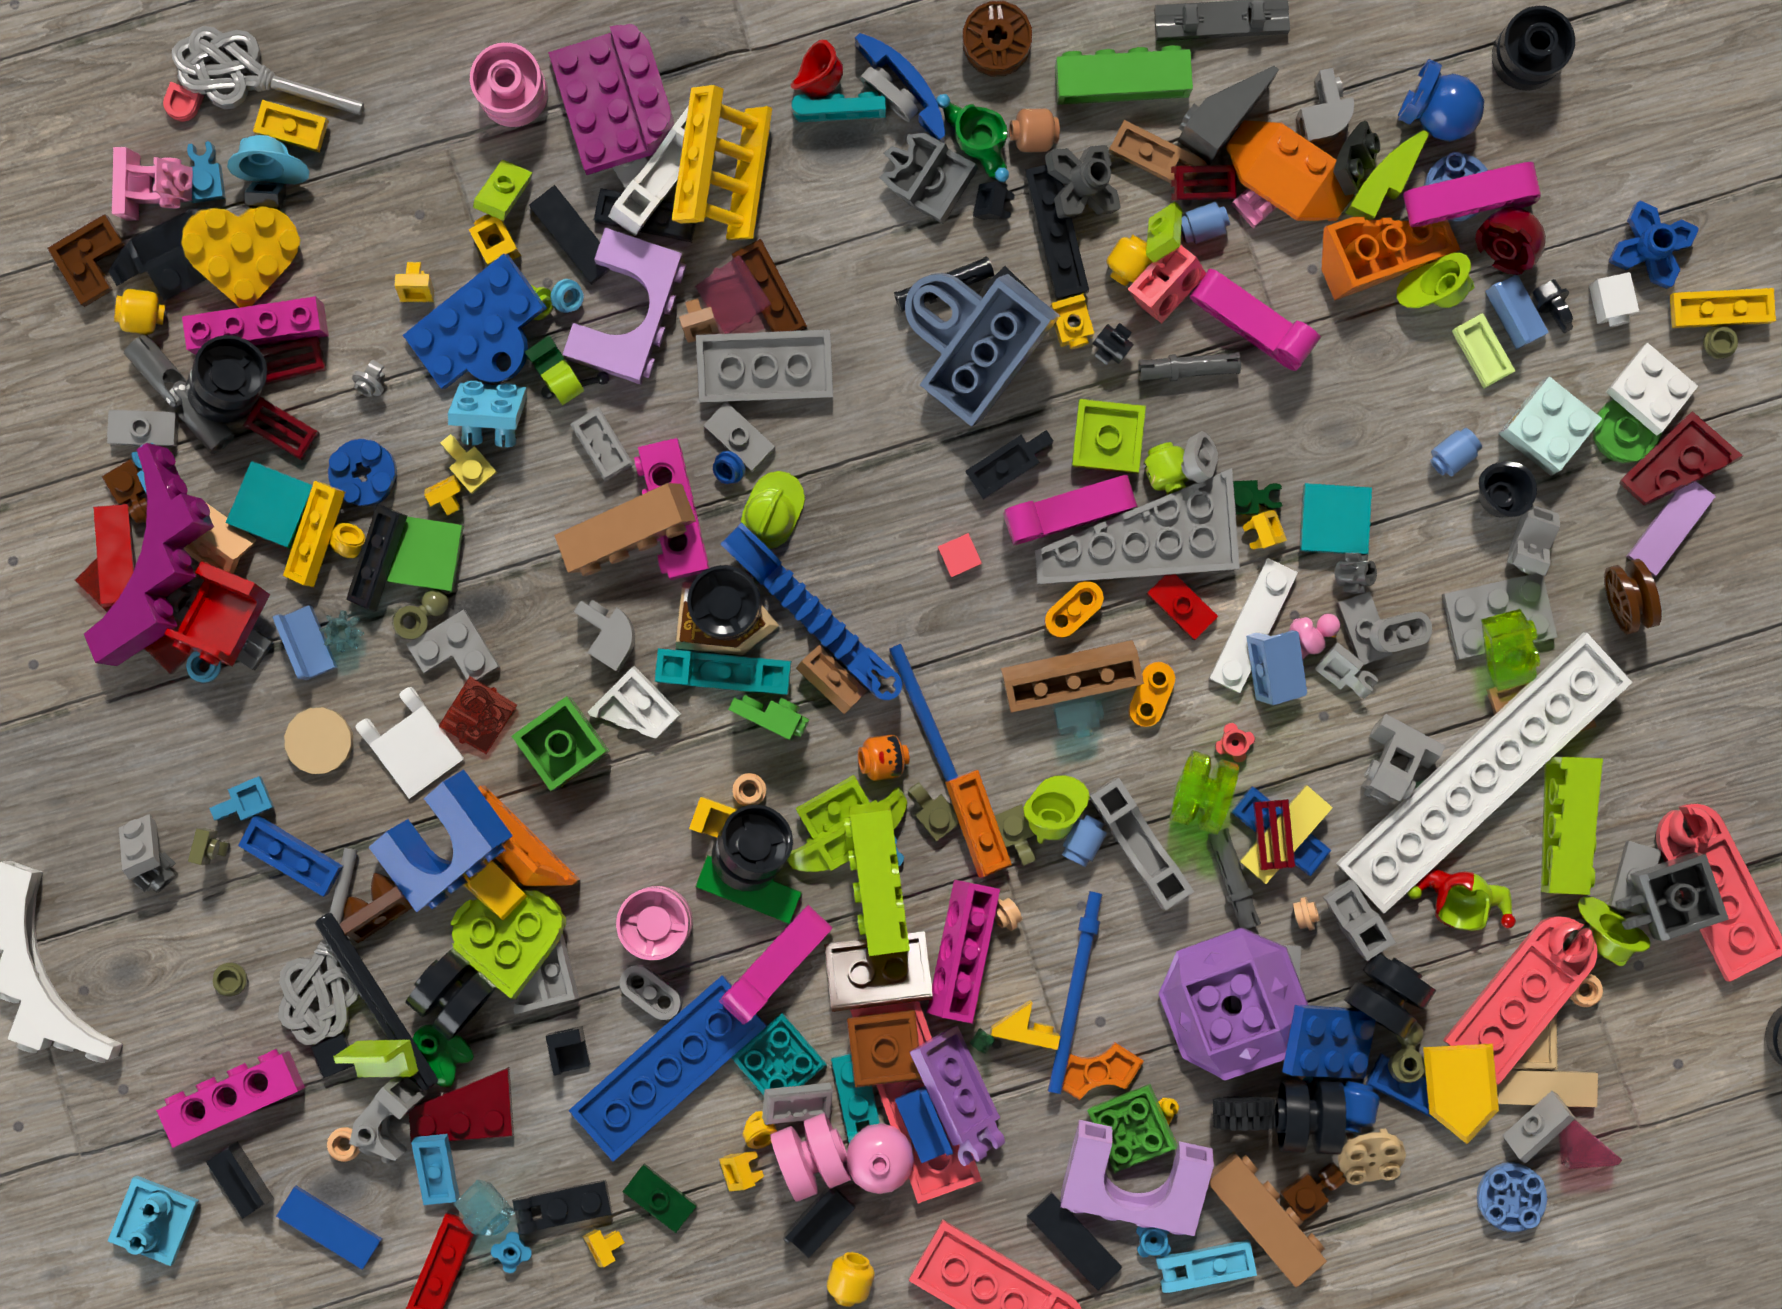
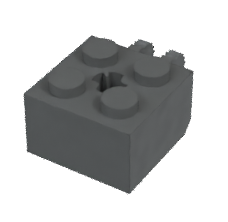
[1615,852,1729,941]

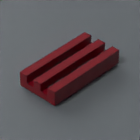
[1171,165,1236,200]
[259,336,327,385]
[243,397,320,461]
[1253,799,1295,870]

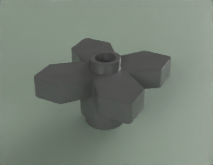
[1045,145,1121,218]

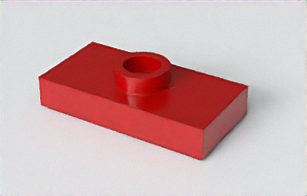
[1146,574,1218,640]

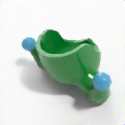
[936,94,1009,182]

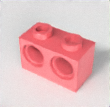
[1128,245,1206,324]

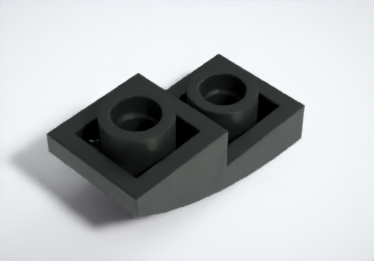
[1333,121,1380,196]

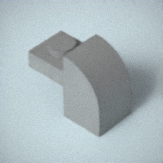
[1296,68,1354,146]
[1507,505,1560,576]
[574,600,635,672]
[1323,879,1396,961]

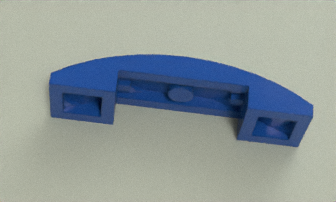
[855,33,945,143]

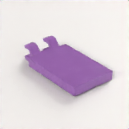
[910,1026,1005,1166]

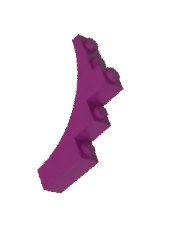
[84,443,214,666]

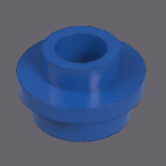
[713,451,745,484]

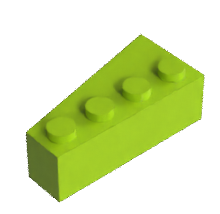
[1541,757,1603,895]
[844,801,910,956]

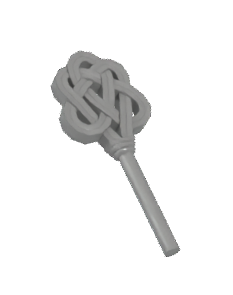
[172,26,364,115]
[278,847,360,1045]

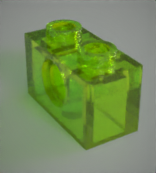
[1481,609,1541,691]

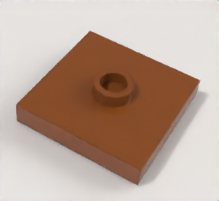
[847,1010,922,1087]

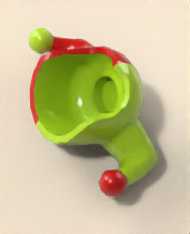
[1407,869,1516,931]

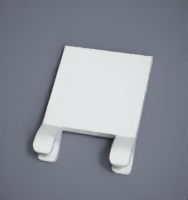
[356,687,464,799]

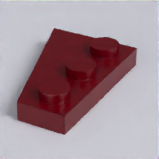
[1619,411,1743,506]
[409,1067,514,1142]

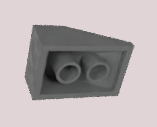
[1178,66,1279,165]

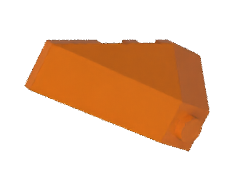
[1321,217,1461,301]

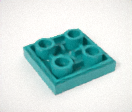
[225,461,313,548]
[1300,483,1372,555]
[731,1012,827,1095]

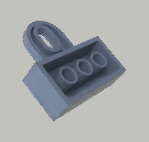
[905,273,1060,427]

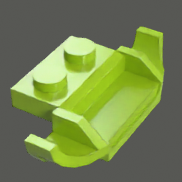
[787,775,907,872]

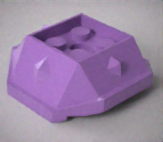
[1158,927,1309,1081]

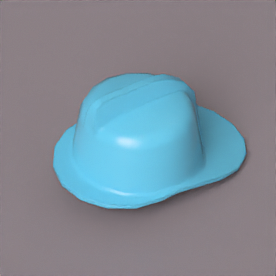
[227,135,310,185]

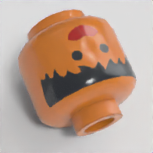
[858,735,910,781]

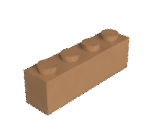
[554,483,696,576]
[1001,640,1144,713]
[1209,1152,1327,1288]

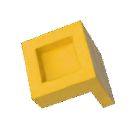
[689,797,737,838]

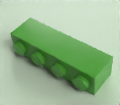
[1055,45,1193,105]

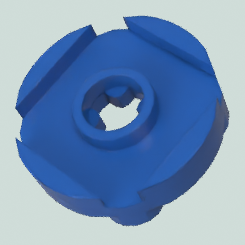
[328,439,397,507]

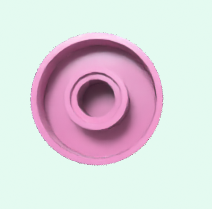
[470,43,548,127]
[616,886,693,960]
[770,1112,851,1202]

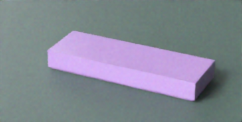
[1626,482,1716,577]

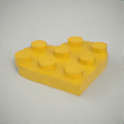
[181,206,300,308]

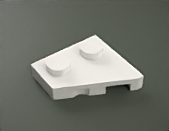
[588,666,681,739]

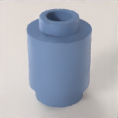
[1181,202,1230,244]
[1430,428,1482,476]
[1062,815,1107,867]

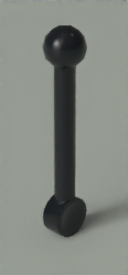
[541,372,609,399]

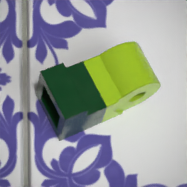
[525,335,585,406]

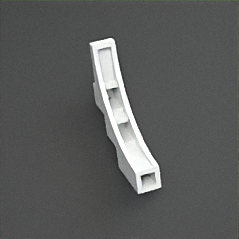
[0,861,123,1063]

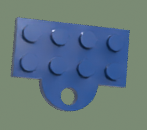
[403,253,547,389]

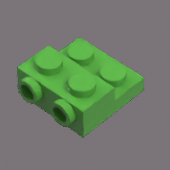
[728,695,809,741]

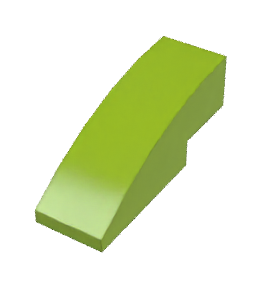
[1345,130,1429,220]

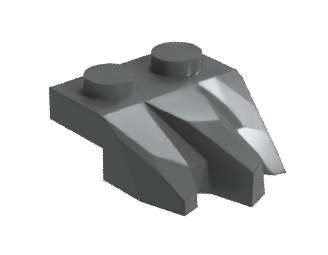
[879,133,979,224]

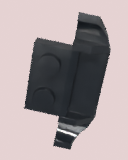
[108,207,219,301]

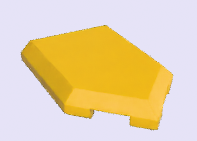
[1423,1044,1499,1144]

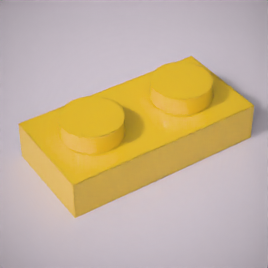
[253,100,329,153]

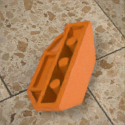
[1226,120,1354,221]
[478,785,580,886]

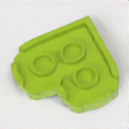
[451,890,566,999]

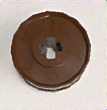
[963,1,1032,77]
[1604,559,1662,635]

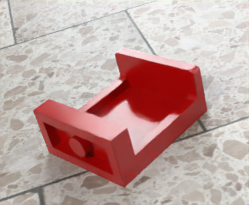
[164,561,270,667]

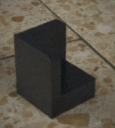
[545,1026,590,1076]

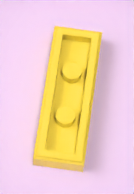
[1239,785,1333,884]

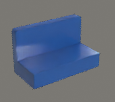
[895,1086,953,1164]

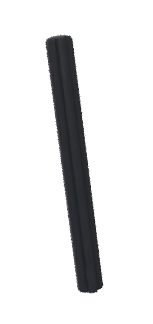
[315,913,438,1091]

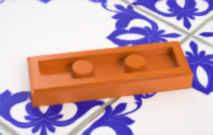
[945,770,1012,877]

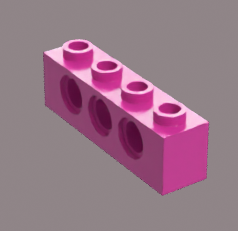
[182,296,329,355]
[634,438,710,581]
[927,880,1000,1023]
[156,1049,305,1148]

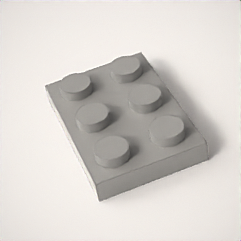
[1442,573,1558,660]

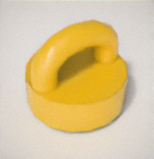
[329,523,366,558]
[742,1111,777,1149]

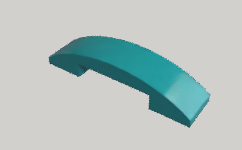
[654,648,792,695]

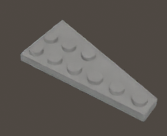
[1035,468,1240,585]

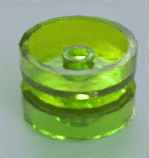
[1170,750,1239,835]

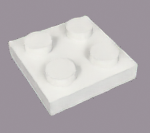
[1606,343,1698,436]

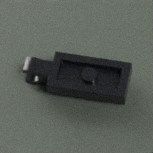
[965,430,1054,500]

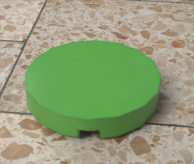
[1593,400,1662,463]

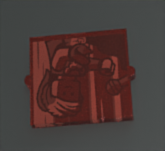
[439,676,517,754]

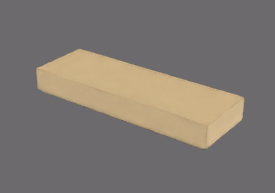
[1497,1069,1598,1107]

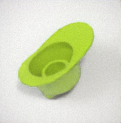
[1396,252,1475,308]
[741,471,805,549]
[1023,775,1090,844]
[1578,896,1651,966]

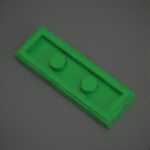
[695,855,802,924]

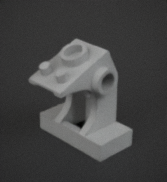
[1361,714,1445,806]
[349,1076,429,1163]

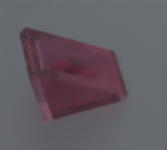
[1559,1119,1622,1169]

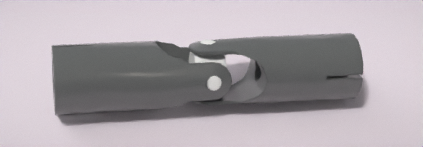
[124,334,235,454]

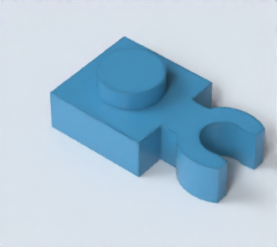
[187,141,226,203]

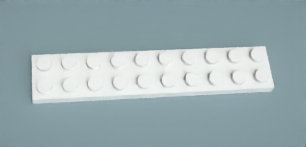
[1336,632,1633,913]

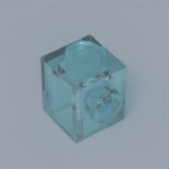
[1052,695,1104,739]
[454,1180,515,1236]

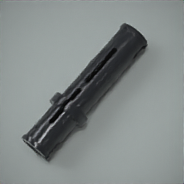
[894,256,994,313]

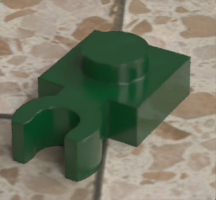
[1233,480,1283,516]

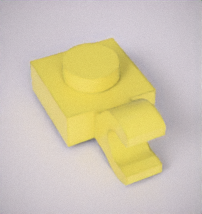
[440,434,498,494]

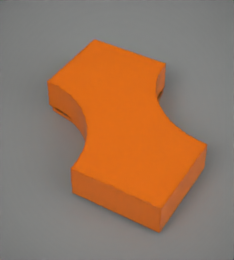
[1062,1042,1144,1100]

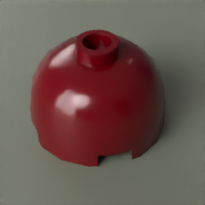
[1475,207,1546,275]

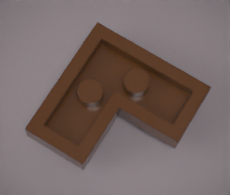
[47,214,125,307]

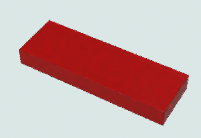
[93,504,134,607]
[406,1212,478,1309]

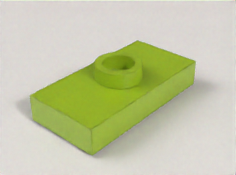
[473,160,532,221]
[1146,201,1182,263]

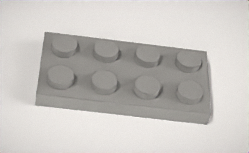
[696,329,833,402]

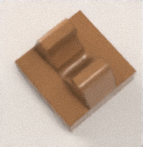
[679,298,719,343]

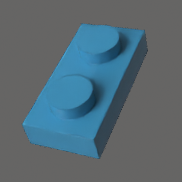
[411,1134,460,1205]

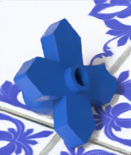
[1609,201,1699,289]

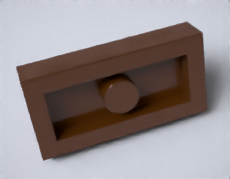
[339,873,413,943]

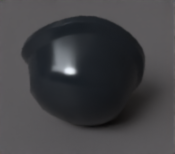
[1478,461,1537,518]

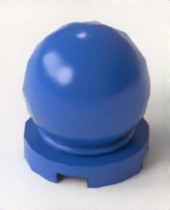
[1398,59,1484,142]

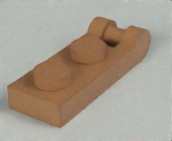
[1109,120,1206,193]

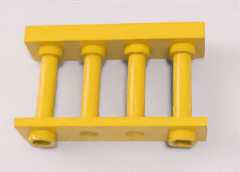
[672,85,772,240]

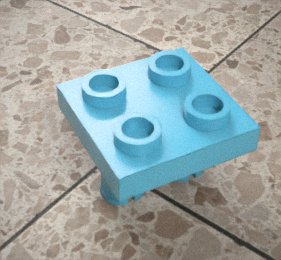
[448,381,527,447]
[108,1175,199,1266]

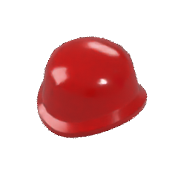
[790,39,843,98]

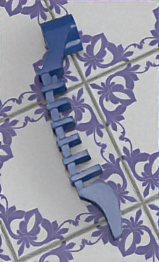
[720,523,902,701]

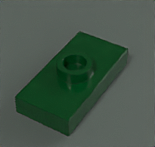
[622,1163,697,1233]

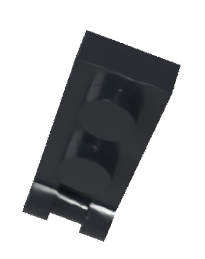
[512,1179,613,1234]

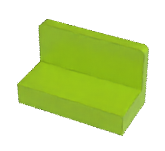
[333,1040,418,1077]

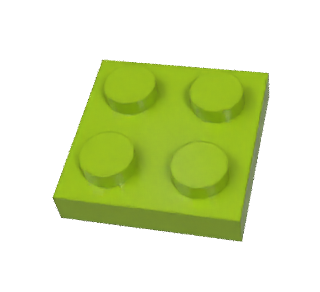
[1071,399,1146,474]

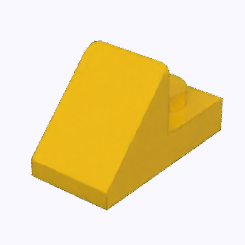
[464,859,527,920]
[990,1000,1060,1050]

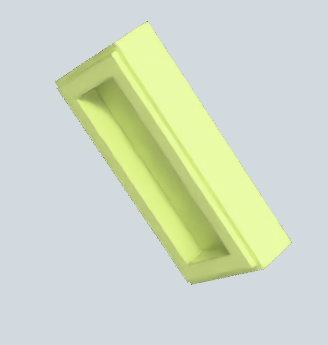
[1452,313,1515,388]

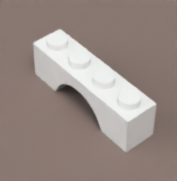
[608,107,688,236]

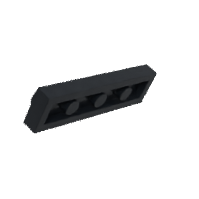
[1024,165,1089,301]

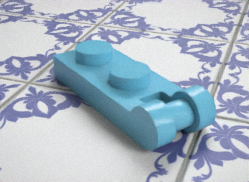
[1156,1239,1257,1293]

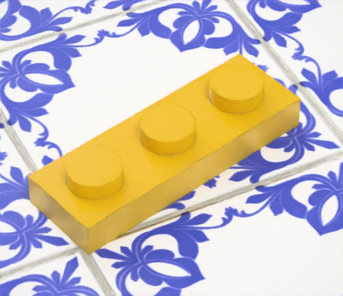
[1670,288,1776,328]
[283,481,345,587]

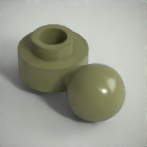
[392,589,449,639]
[1388,1022,1425,1083]

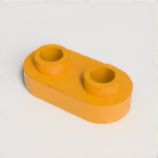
[1044,581,1104,638]
[1128,662,1175,727]

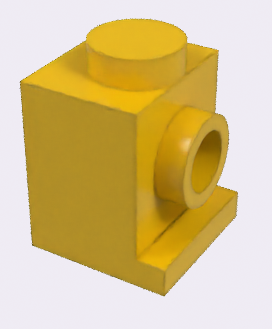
[468,214,522,266]
[1050,294,1094,349]

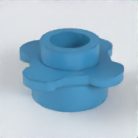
[1136,1226,1171,1257]
[491,1231,532,1273]

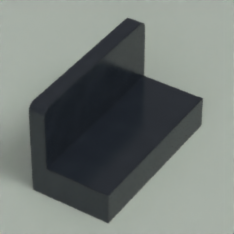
[206,1141,274,1219]
[783,1187,855,1258]

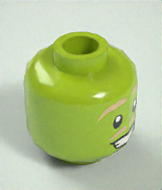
[1143,442,1189,495]

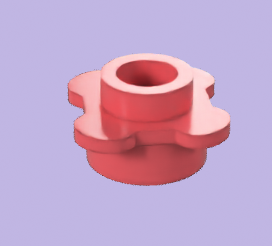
[1215,723,1255,762]

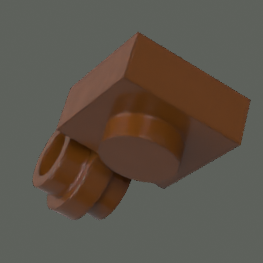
[102,459,147,525]
[1280,1162,1346,1221]

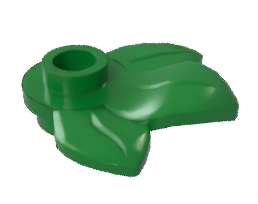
[413,1024,474,1088]

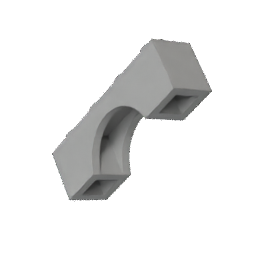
[1089,777,1194,910]

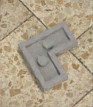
[406,609,500,681]

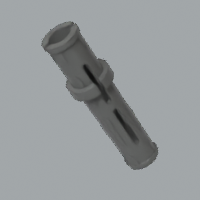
[1138,352,1241,382]
[1207,828,1261,929]

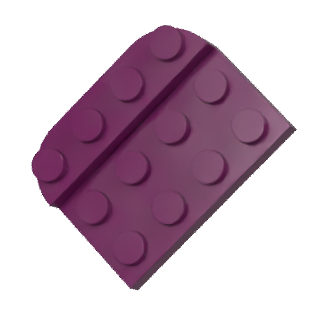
[548,24,674,175]

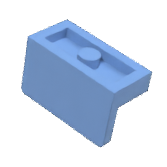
[1485,275,1549,350]
[273,605,337,680]
[1246,630,1307,705]

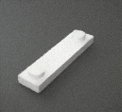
[1209,558,1298,693]

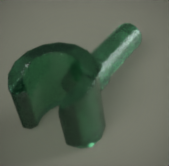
[970,1028,997,1054]

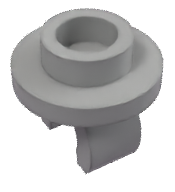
[352,360,385,397]

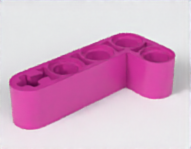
[1403,162,1541,227]
[1190,269,1321,371]
[1003,475,1138,545]
[719,905,833,1025]

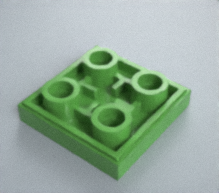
[386,517,464,592]
[1087,1084,1178,1173]

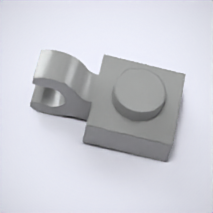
[1315,642,1378,699]

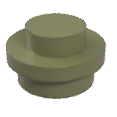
[1703,325,1738,359]
[213,962,247,997]

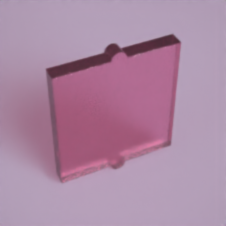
[695,255,771,334]

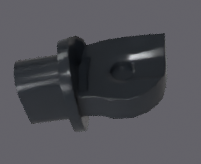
[1532,279,1573,333]

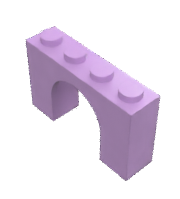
[562,228,687,385]
[1061,1120,1214,1236]

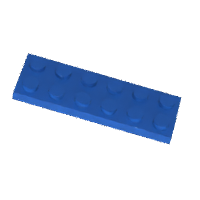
[568,975,767,1162]

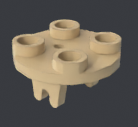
[1337,1128,1406,1185]

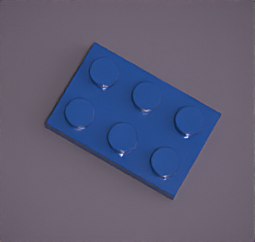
[1282,1005,1376,1079]

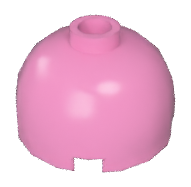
[846,1123,914,1194]

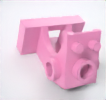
[112,147,193,221]

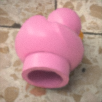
[1289,614,1340,659]

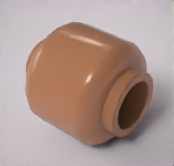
[1009,109,1060,152]

